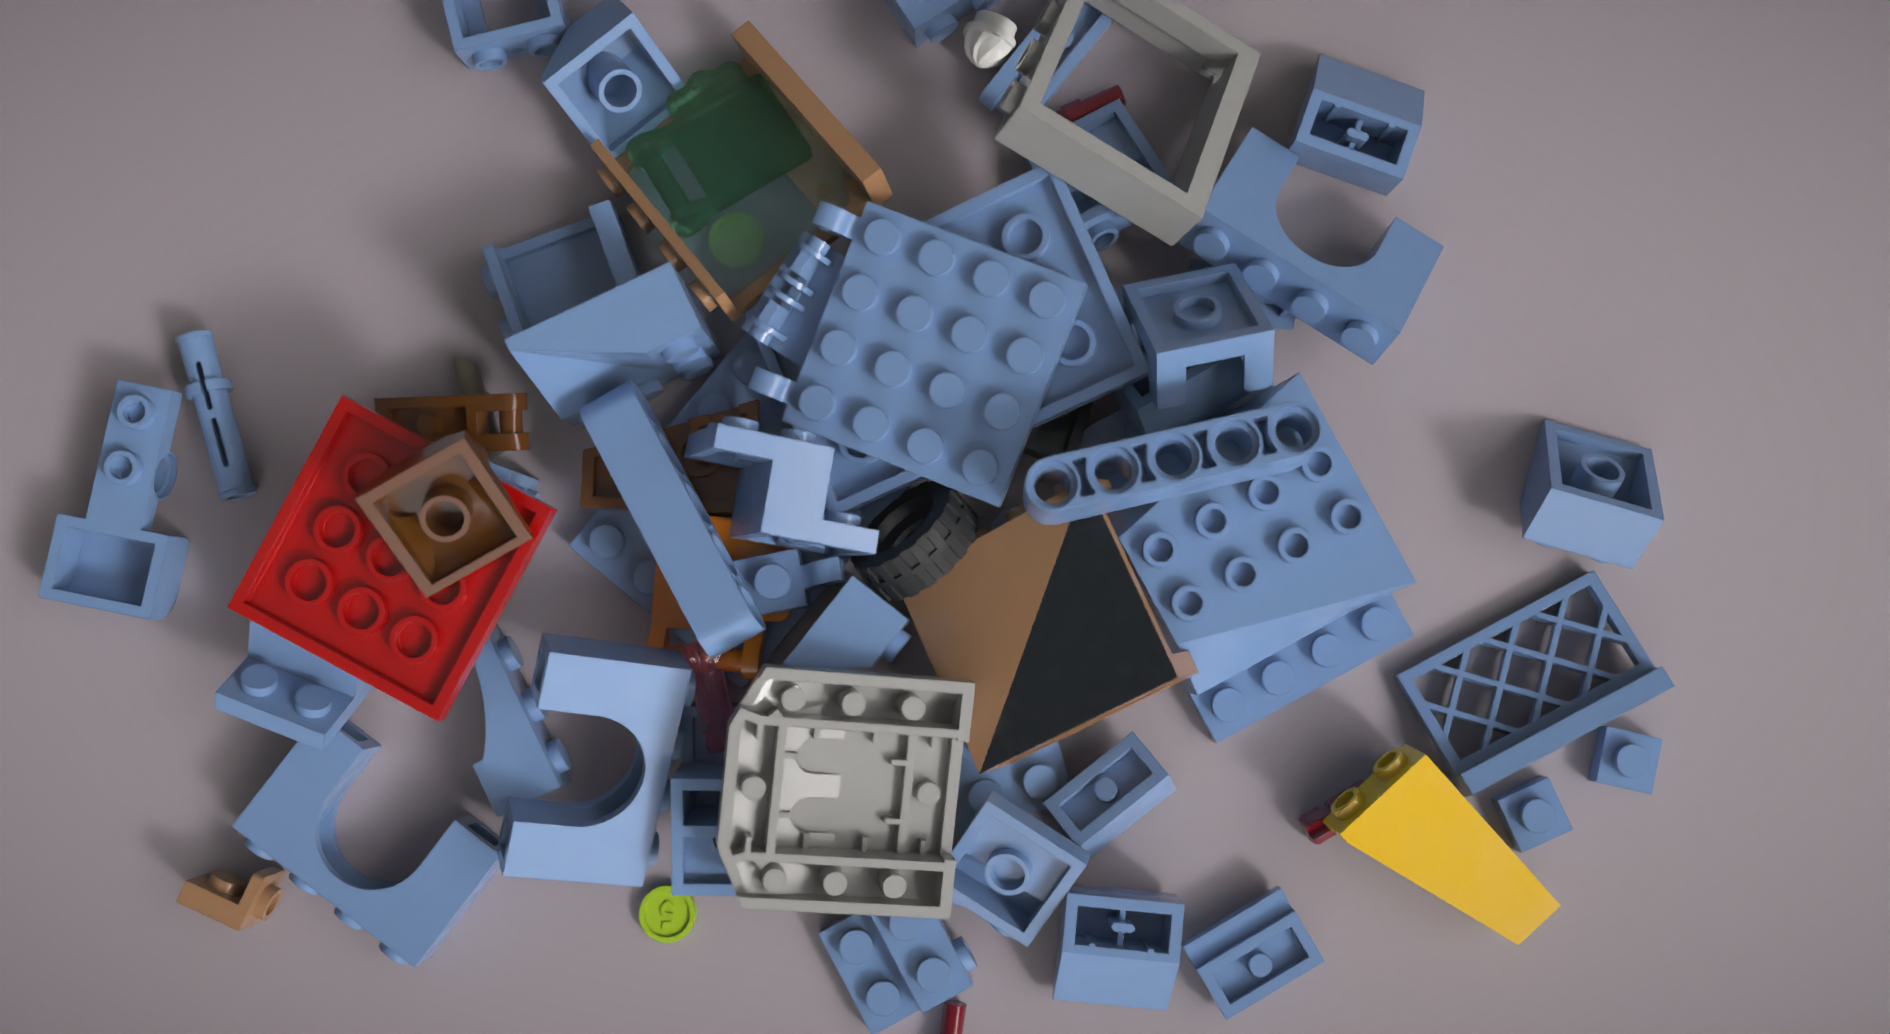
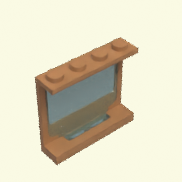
[590,20,893,322]

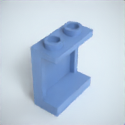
[480,199,642,339]

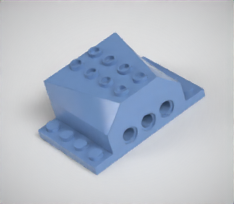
[1078,356,1417,743]

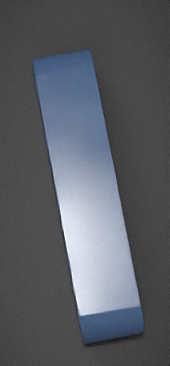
[579,380,766,659]
[1022,402,1323,525]

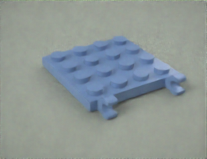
[747,201,1088,507]

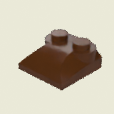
[355,430,533,598]

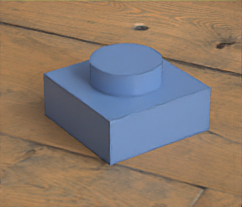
[1588,726,1663,795]
[1490,776,1573,853]

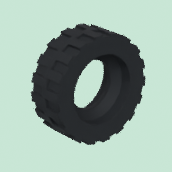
[851,481,980,602]

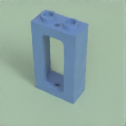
[442,0,571,71]

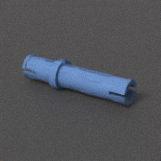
[175,330,257,502]

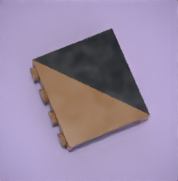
[903,479,1199,774]

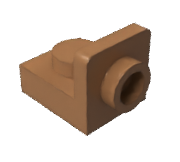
[176,866,284,931]

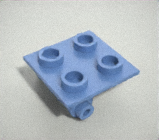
[741,230,845,368]

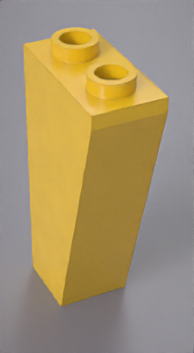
[1322,744,1561,945]

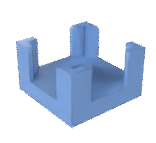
[1123,263,1275,411]

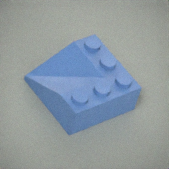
[504,262,724,429]

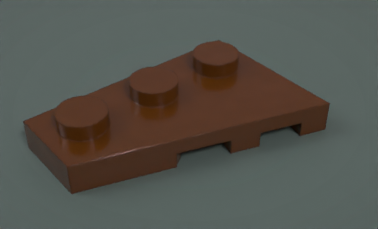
[580,399,761,514]

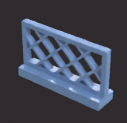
[1394,570,1675,797]

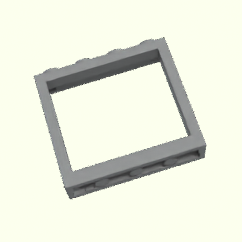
[994,0,1261,246]

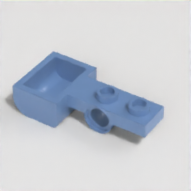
[38,380,189,620]

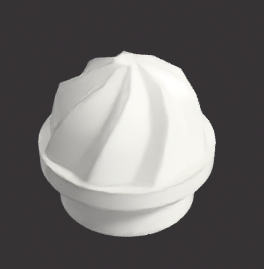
[963,10,1017,69]

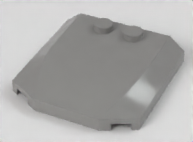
[715,663,975,919]

